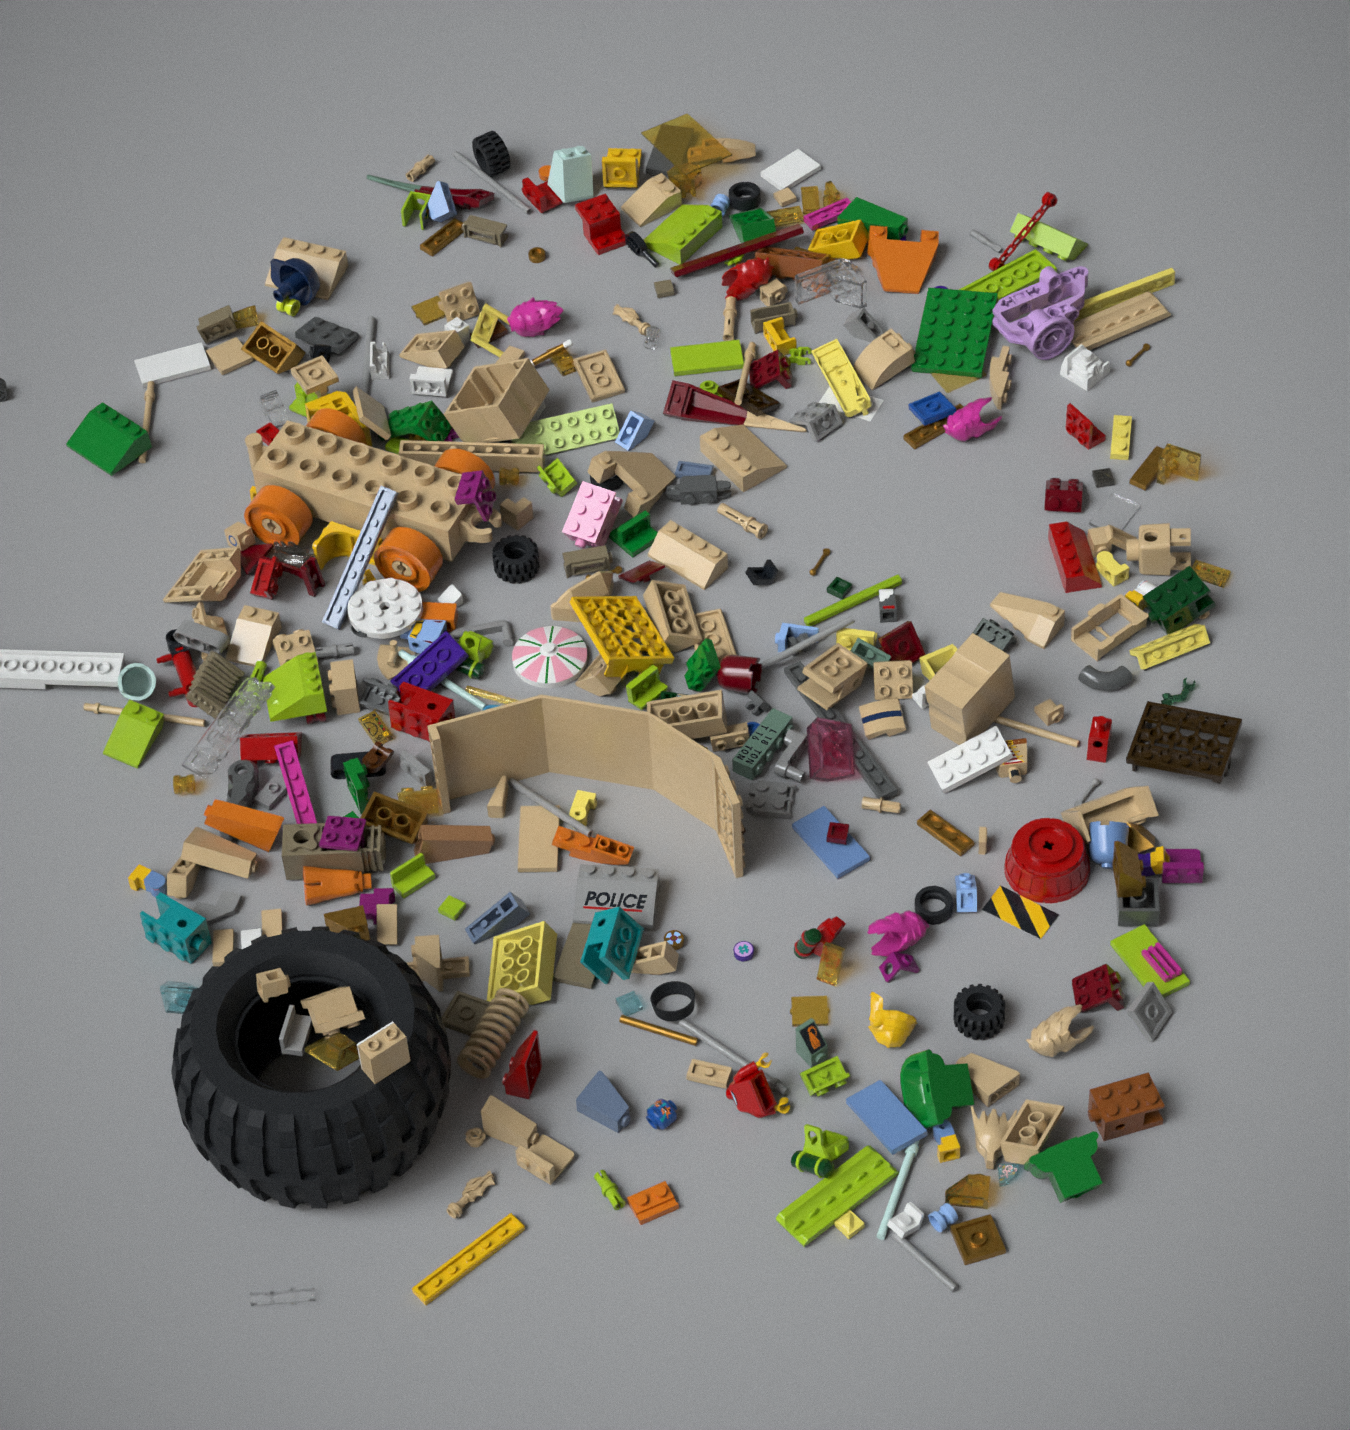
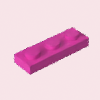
[803,198,851,231]

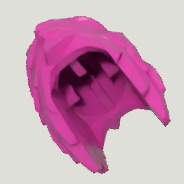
[507,297,564,337]
[943,397,1002,441]
[867,910,930,957]

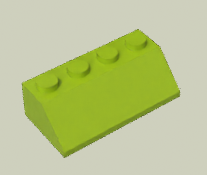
[1010,213,1088,261]

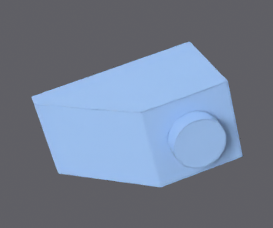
[428,181,457,222]
[615,411,654,451]

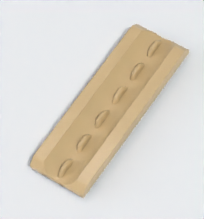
[1071,291,1171,350]

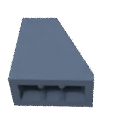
[576,1070,631,1133]

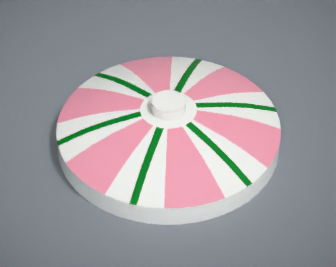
[512,626,588,688]

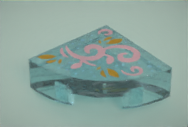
[998,1164,1019,1187]

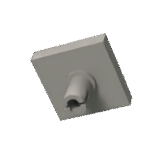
[1127,982,1172,1041]

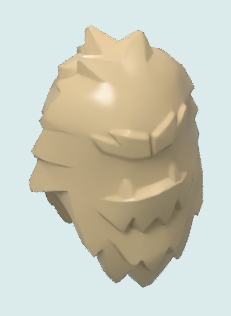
[1026,1005,1094,1057]

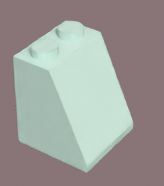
[547,146,593,203]

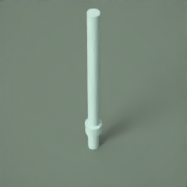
[398,649,487,710]
[876,1140,920,1240]

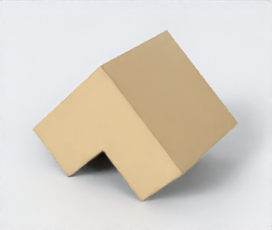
[500,497,533,531]

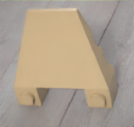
[588,451,676,517]

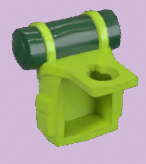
[455,631,494,680]
[791,1124,849,1179]

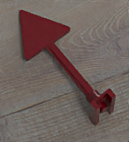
[241,543,325,597]

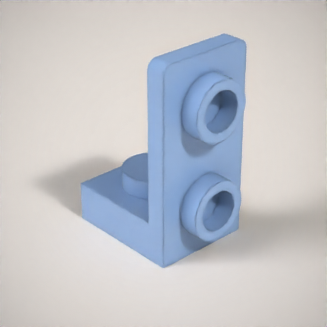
[955,873,977,912]

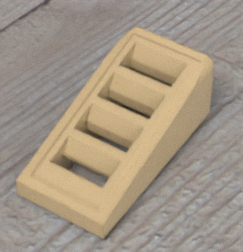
[487,776,509,818]

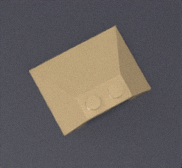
[163,547,241,603]

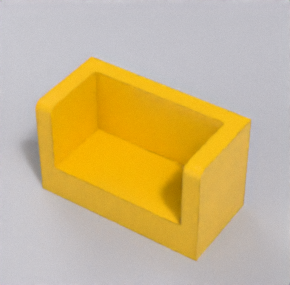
[763,317,797,355]

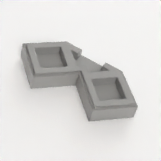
[193,890,242,925]

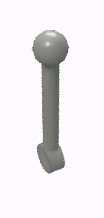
[1074,778,1099,806]

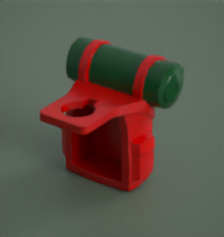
[794,916,846,968]

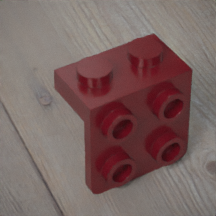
[749,349,792,389]
[1044,478,1083,512]
[1072,964,1125,1013]

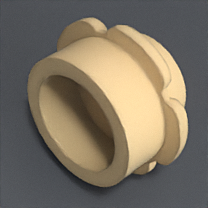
[465,1127,486,1147]

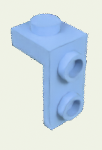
[775,623,819,652]

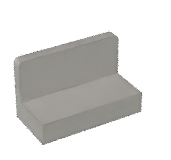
[279,1005,313,1056]

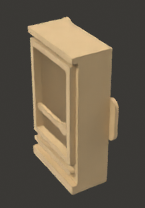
[1071,594,1149,662]

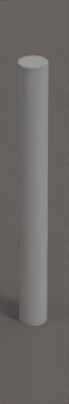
[891,1232,958,1292]

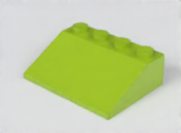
[644,204,723,264]
[263,652,327,722]

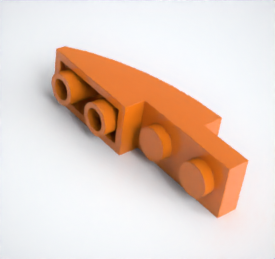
[552,826,634,865]

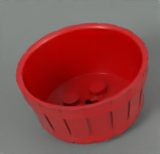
[1004,818,1090,904]

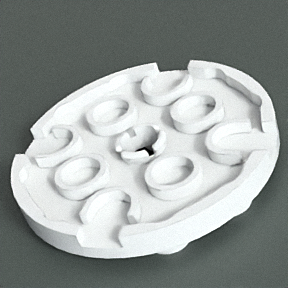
[347,578,423,639]

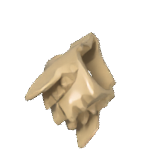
[971,1106,1018,1169]

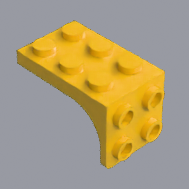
[312,521,383,570]

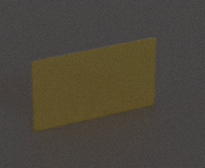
[641,113,732,175]

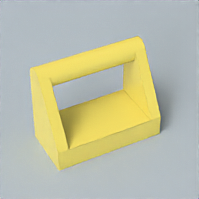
[919,644,958,680]

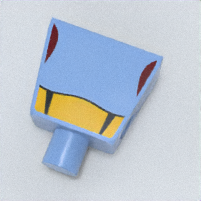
[400,619,447,654]

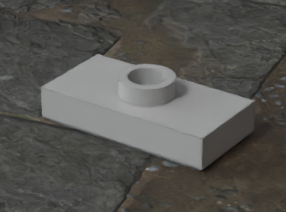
[253,773,287,811]

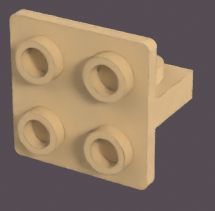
[437,281,480,323]
[873,660,913,700]

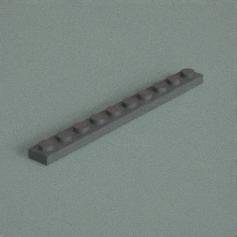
[784,661,897,800]

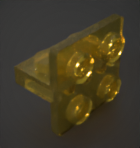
[397,786,439,814]

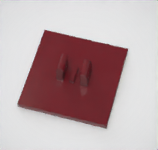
[618,560,665,583]

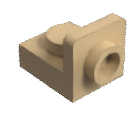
[1034,699,1064,726]

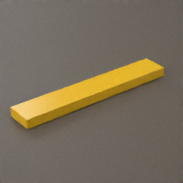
[412,1213,525,1305]

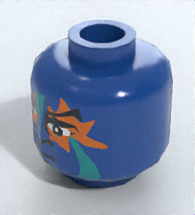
[646,1099,677,1130]

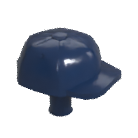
[270,258,321,306]

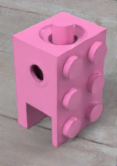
[562,481,623,549]

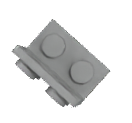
[789,402,843,441]

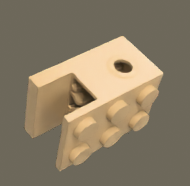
[797,643,868,710]

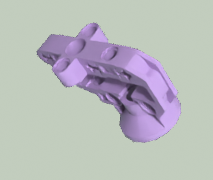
[992,266,1088,360]

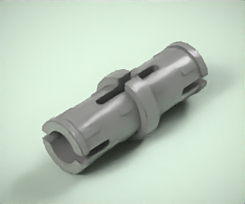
[315,642,354,659]

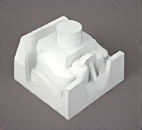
[1060,344,1110,391]

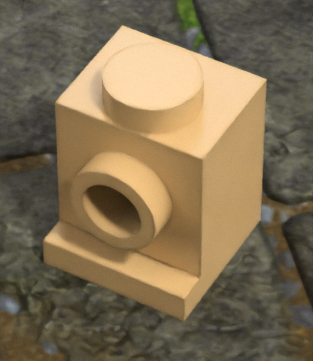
[760,279,788,306]
[256,968,291,1002]

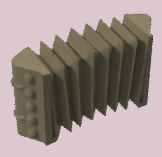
[186,651,245,720]

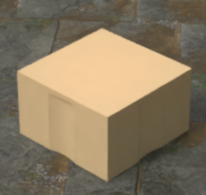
[444,358,549,443]
[925,633,1015,745]

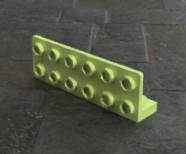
[511,403,620,455]

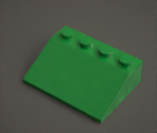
[66,402,152,476]

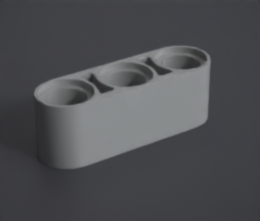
[173,620,230,655]

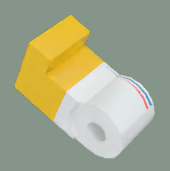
[1125,580,1157,610]

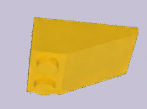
[808,220,869,260]

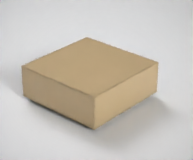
[773,187,797,207]
[978,827,987,855]

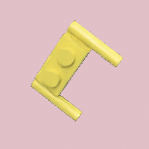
[470,303,509,358]

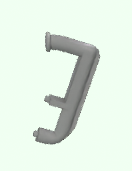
[449,620,513,646]

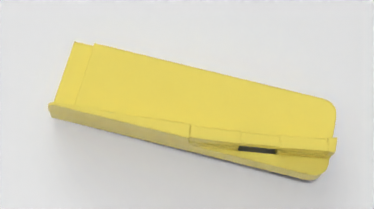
[811,339,872,417]

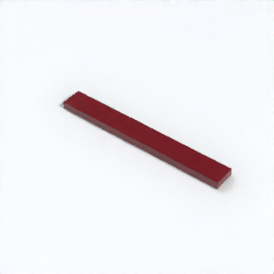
[670,224,804,277]

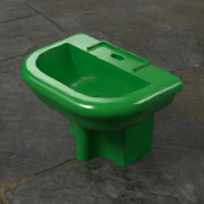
[900,1049,975,1129]
[1024,1131,1103,1203]

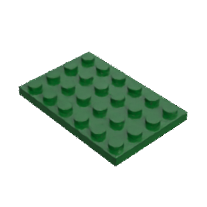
[911,288,998,378]

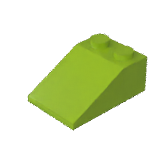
[103,699,164,769]

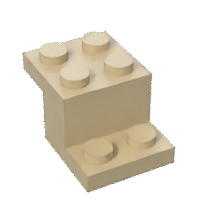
[301,986,365,1036]

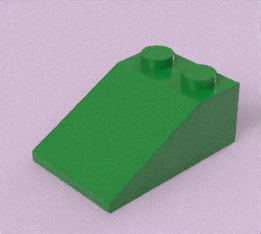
[729,208,776,243]

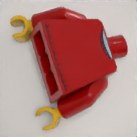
[726,1052,790,1118]

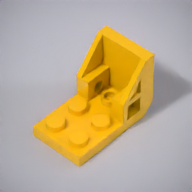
[602,148,642,188]
[305,391,372,447]

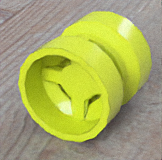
[276,297,300,316]

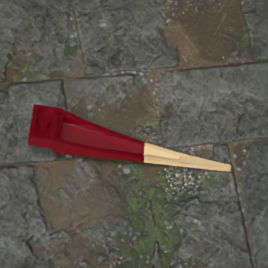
[663,380,807,432]

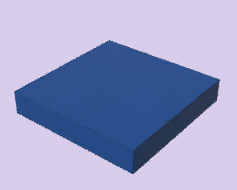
[908,392,956,426]

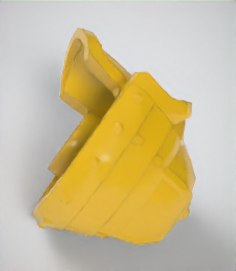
[868,992,917,1048]

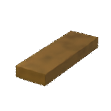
[420,218,463,257]
[1129,446,1172,491]
[917,809,974,857]

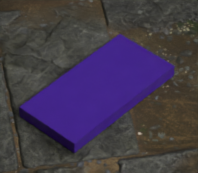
[390,631,469,692]

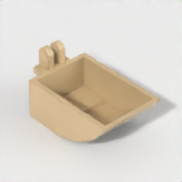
[853,329,915,391]

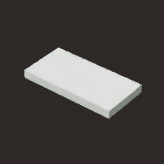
[134,342,211,388]

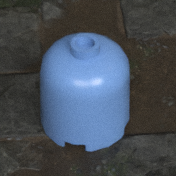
[1089,821,1129,869]

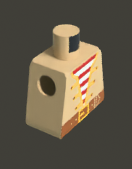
[995,738,1027,783]

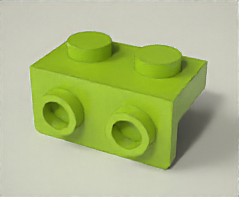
[537,458,578,497]
[626,665,668,710]
[800,1056,850,1097]

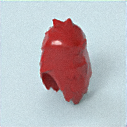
[721,257,774,301]

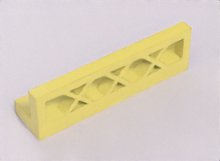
[1129,624,1210,670]

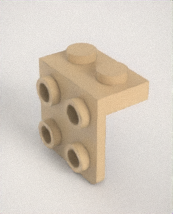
[272,629,318,666]
[515,1135,574,1185]

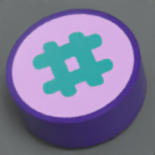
[733,941,754,962]

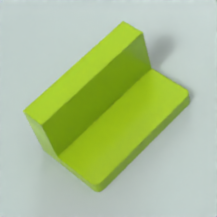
[390,853,435,899]

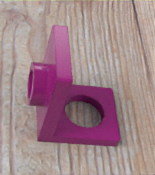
[879,952,920,983]

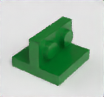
[609,510,658,558]

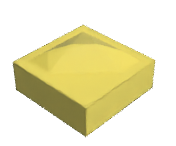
[834,1210,865,1239]

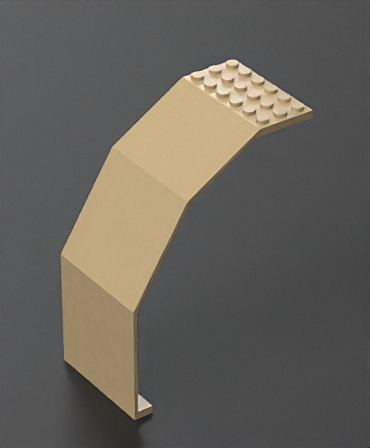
[428,694,746,878]

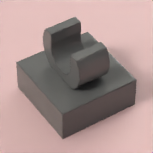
[745,690,771,716]

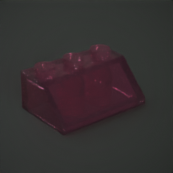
[807,717,855,782]

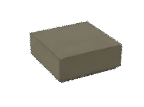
[654,279,674,298]

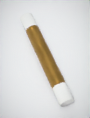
[531,339,573,366]

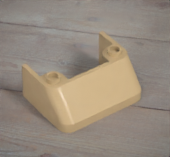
[1061,786,1159,844]

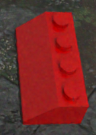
[1048,521,1102,593]

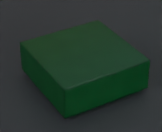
[827,577,852,600]

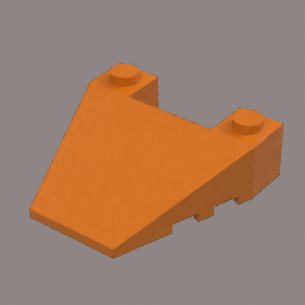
[867,225,939,294]

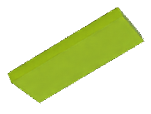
[670,340,744,376]
[1110,924,1190,998]

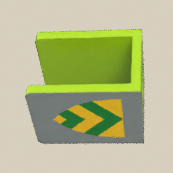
[401,191,431,230]

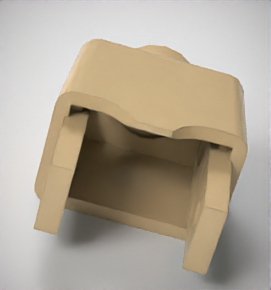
[1126,523,1191,576]

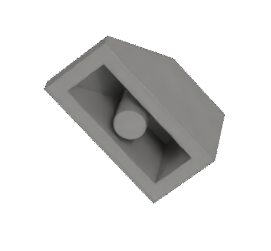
[843,307,886,342]

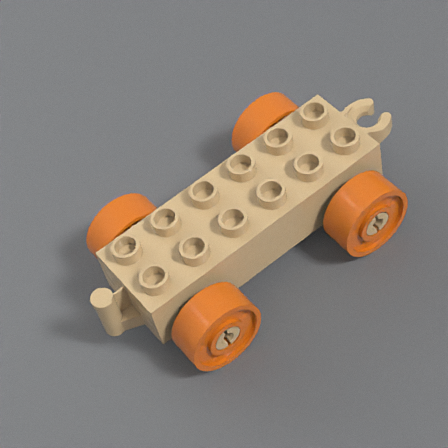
[244,408,502,592]

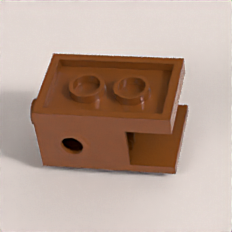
[1087,1072,1165,1141]

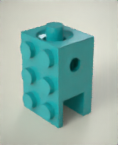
[140,892,212,964]
[580,907,644,984]

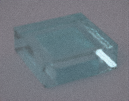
[615,991,643,1016]

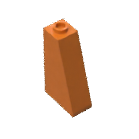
[204,799,284,852]

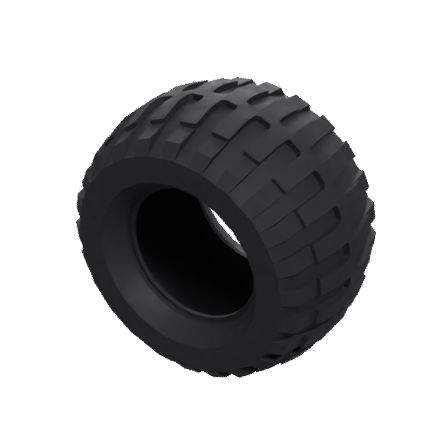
[171,926,451,1209]

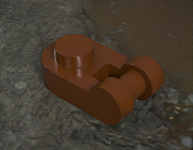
[362,741,394,773]

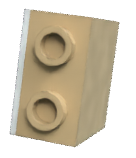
[357,1021,410,1084]

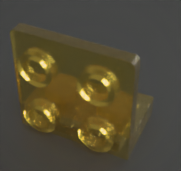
[1157,443,1202,485]

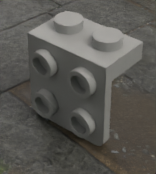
[399,746,436,789]

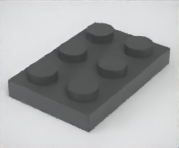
[295,317,358,354]

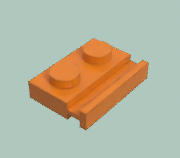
[627,1181,679,1225]

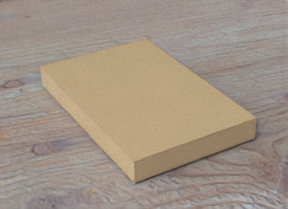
[573,349,625,403]

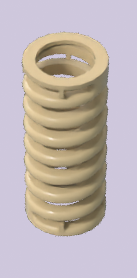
[457,988,529,1079]

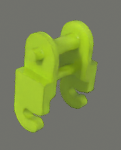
[789,347,812,365]

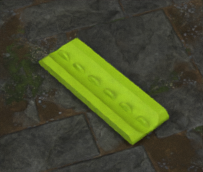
[776,1145,899,1247]

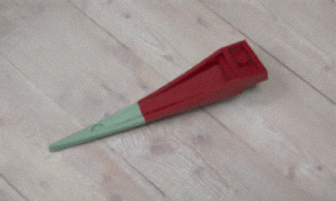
[366,175,495,210]

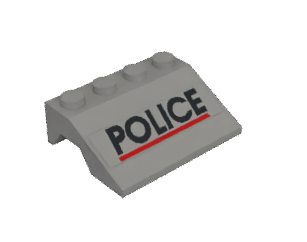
[573,864,660,928]

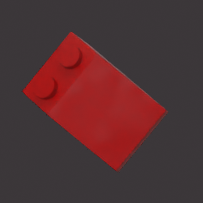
[502,1030,542,1099]

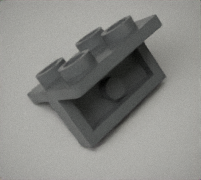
[359,678,401,716]

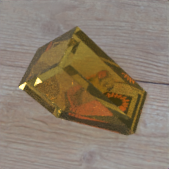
[945,1174,990,1209]

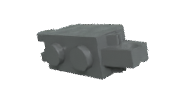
[666,475,731,505]

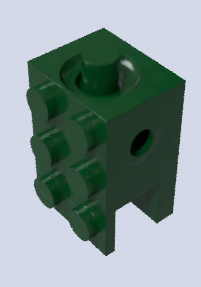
[1142,565,1216,635]

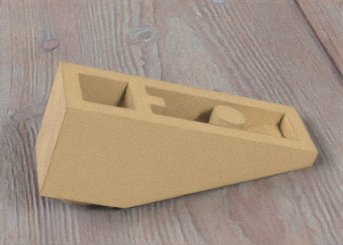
[167,857,201,899]
[631,941,679,975]

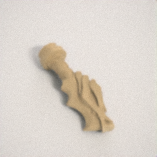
[613,304,652,336]
[446,1171,495,1218]

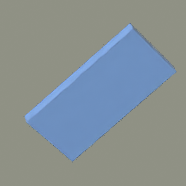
[792,806,870,879]
[846,1080,928,1155]

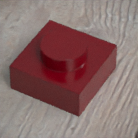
[826,822,849,845]

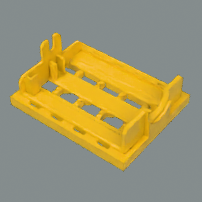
[569,596,674,679]

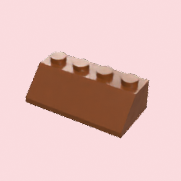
[755,246,831,283]

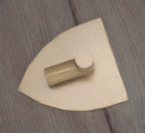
[377,640,416,680]

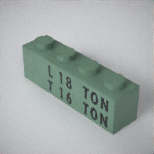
[732,708,794,781]

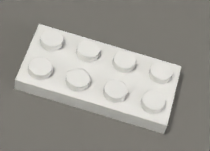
[928,726,1014,794]

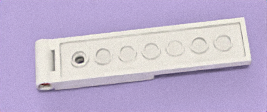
[0,649,125,689]

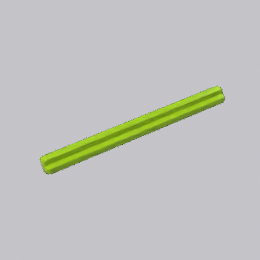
[804,574,902,626]

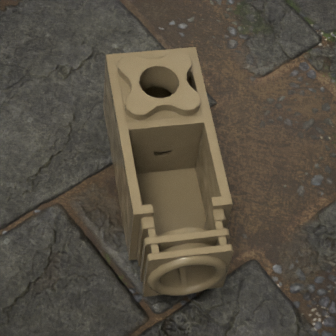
[281,823,386,880]

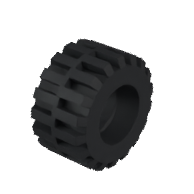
[472,130,511,177]
[492,534,540,584]
[953,984,1005,1040]

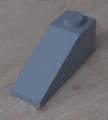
[465,892,530,944]

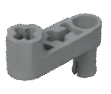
[774,729,809,783]

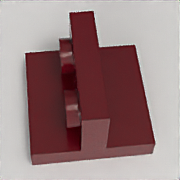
[878,621,926,663]

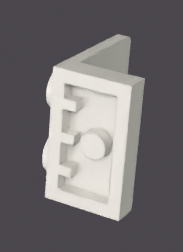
[409,366,453,397]

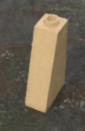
[181,827,258,879]

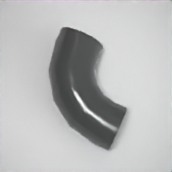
[1078,665,1133,691]

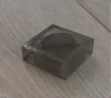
[1092,468,1114,488]

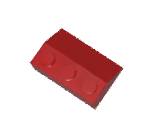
[240,732,302,764]

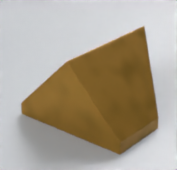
[1127,823,1155,853]

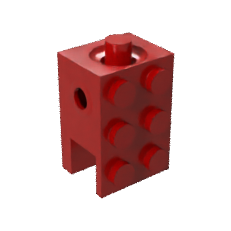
[388,682,455,742]

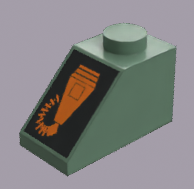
[795,1018,828,1068]

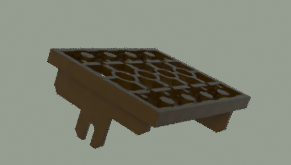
[1126,701,1242,784]

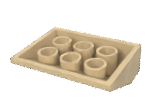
[265,237,348,300]
[700,425,787,492]

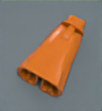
[303,866,372,906]

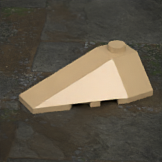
[990,592,1065,649]

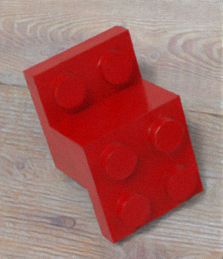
[575,193,626,255]

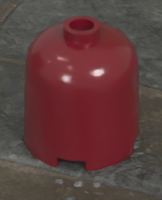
[715,655,762,694]

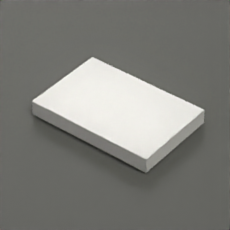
[761,149,821,190]

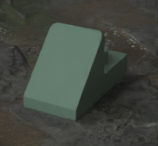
[851,638,891,670]

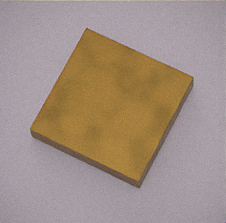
[950,1214,1006,1265]

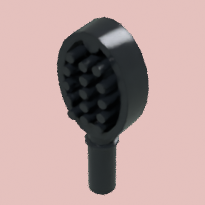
[625,231,659,267]

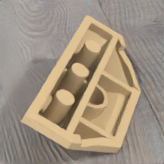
[550,571,614,622]

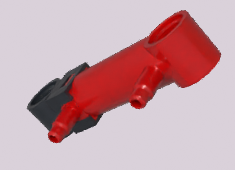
[156,629,197,708]

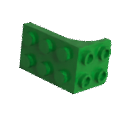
[378,400,452,441]

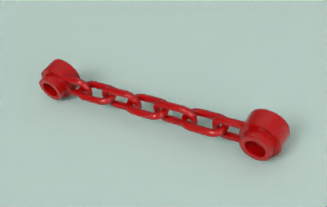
[989,192,1058,271]

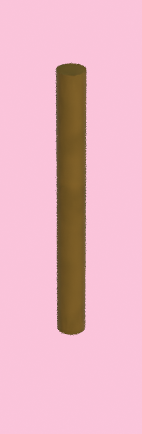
[619,1015,698,1046]

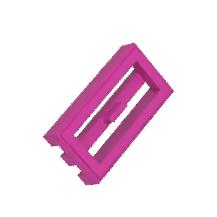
[1141,942,1182,983]

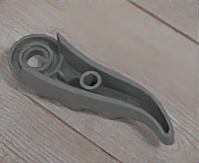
[220,759,260,842]

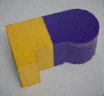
[1138,846,1170,877]

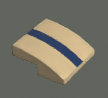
[859,699,906,740]

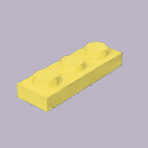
[1110,415,1132,460]

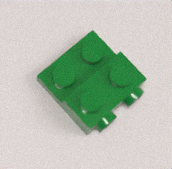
[684,638,721,692]
[343,758,370,814]

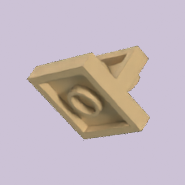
[291,356,339,398]

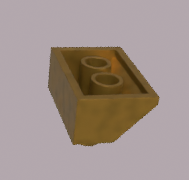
[241,321,306,374]
[360,791,428,844]

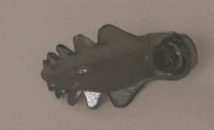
[274,541,314,568]

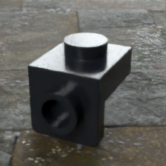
[309,344,332,362]
[745,559,778,585]

